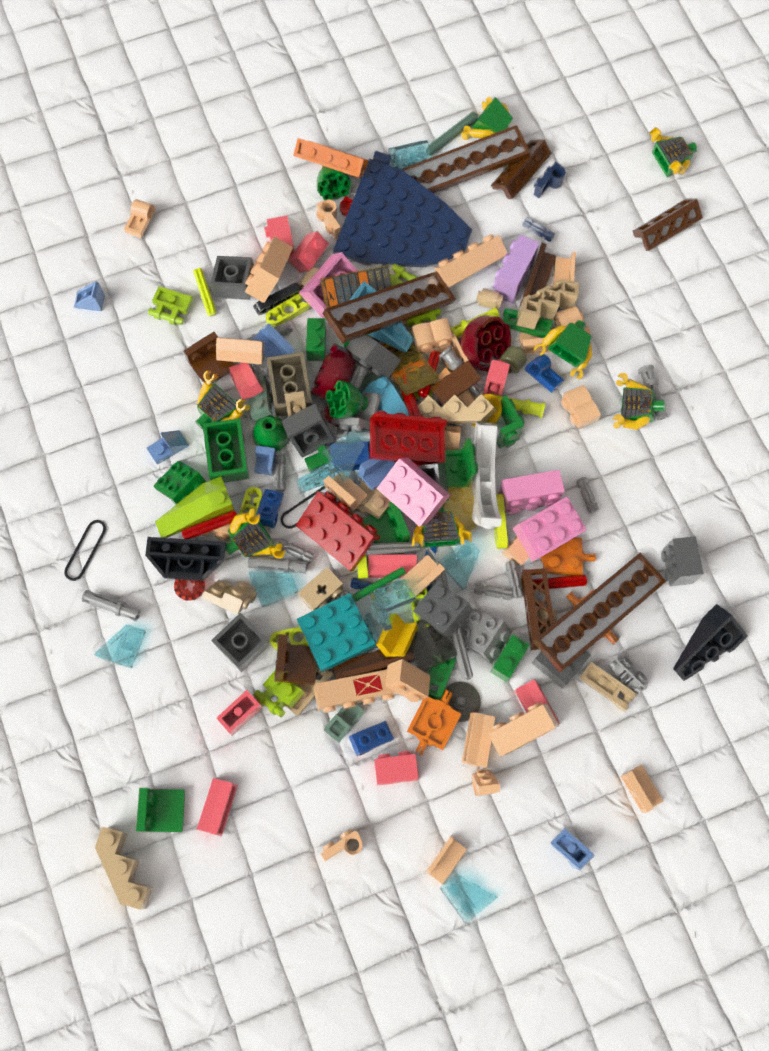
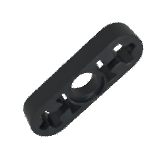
[253,283,302,315]

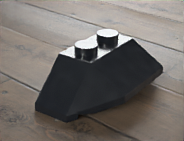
[145,537,226,581]

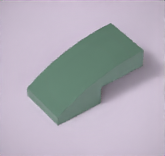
[323,704,365,743]

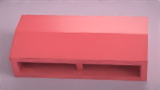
[229,362,264,400]
[368,554,417,578]
[515,679,560,725]
[197,778,238,837]

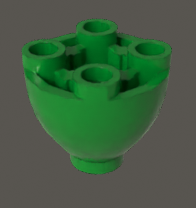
[316,166,351,200]
[326,380,368,419]
[252,415,289,453]

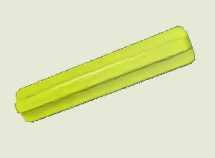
[193,268,217,316]

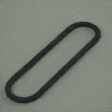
[281,486,336,529]
[64,520,106,581]

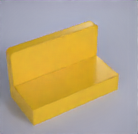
[376,613,419,657]

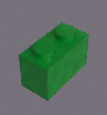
[306,318,326,361]
[490,634,529,682]

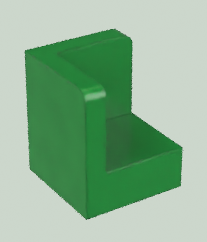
[305,445,332,476]

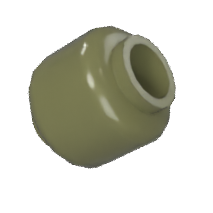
[500,346,527,374]

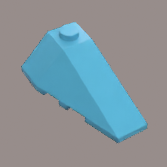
[349,281,414,353]
[363,376,409,416]

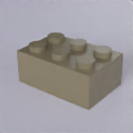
[267,352,312,417]

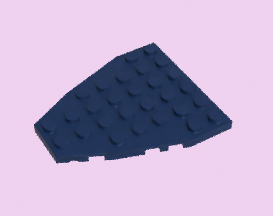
[333,159,472,267]

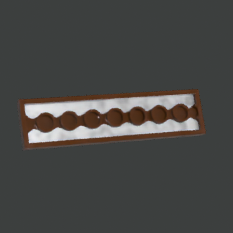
[401,125,531,193]
[322,271,456,344]
[533,552,666,673]

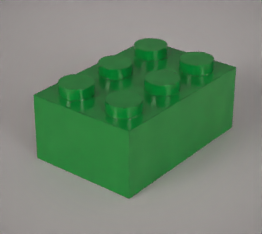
[202,418,250,483]

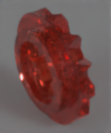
[174,579,205,601]

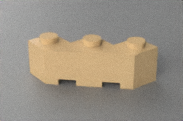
[517,279,579,329]
[418,394,498,424]
[95,826,153,910]

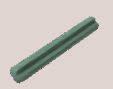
[425,111,478,156]

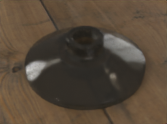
[441,682,481,722]

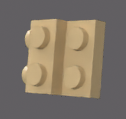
[202,580,257,614]

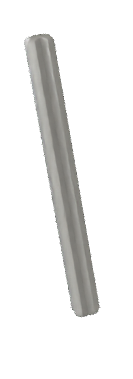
[436,570,473,680]

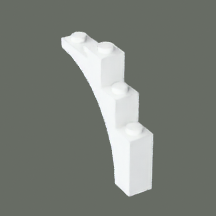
[472,422,502,529]

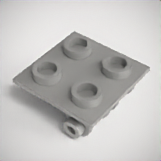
[609,655,648,694]

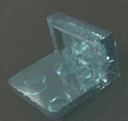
[388,140,429,169]
[369,579,416,631]

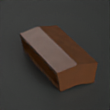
[431,361,481,406]

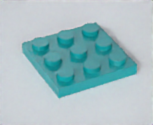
[297,593,376,672]

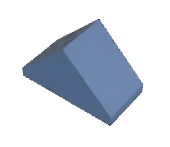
[74,281,105,311]

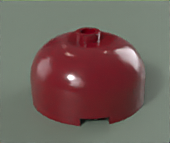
[461,315,511,372]
[310,343,355,400]

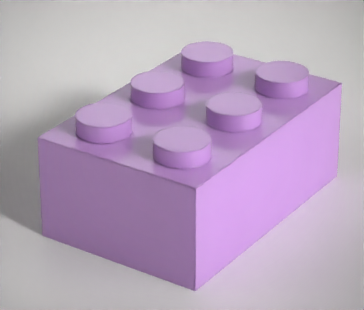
[493,234,539,304]

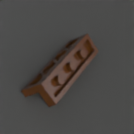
[491,139,552,199]
[632,198,703,251]
[520,243,556,306]
[521,568,554,650]
[333,647,414,679]

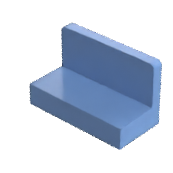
[251,323,295,358]
[358,459,396,490]

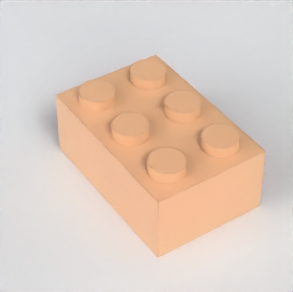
[245,236,293,303]
[488,703,559,757]

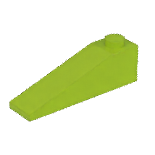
[155,477,234,538]

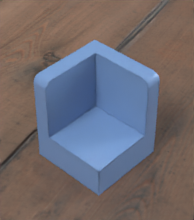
[254,446,276,476]

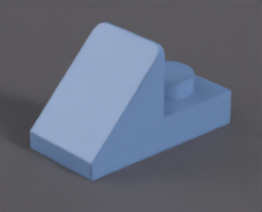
[146,430,189,465]
[550,829,595,871]

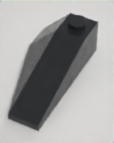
[673,604,748,681]

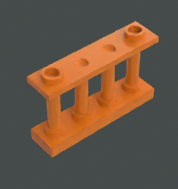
[293,138,369,178]

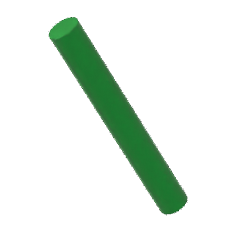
[351,567,406,602]

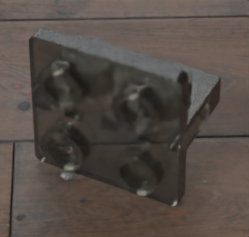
[409,621,457,672]

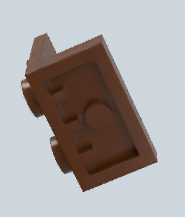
[183,331,235,384]
[274,634,317,685]

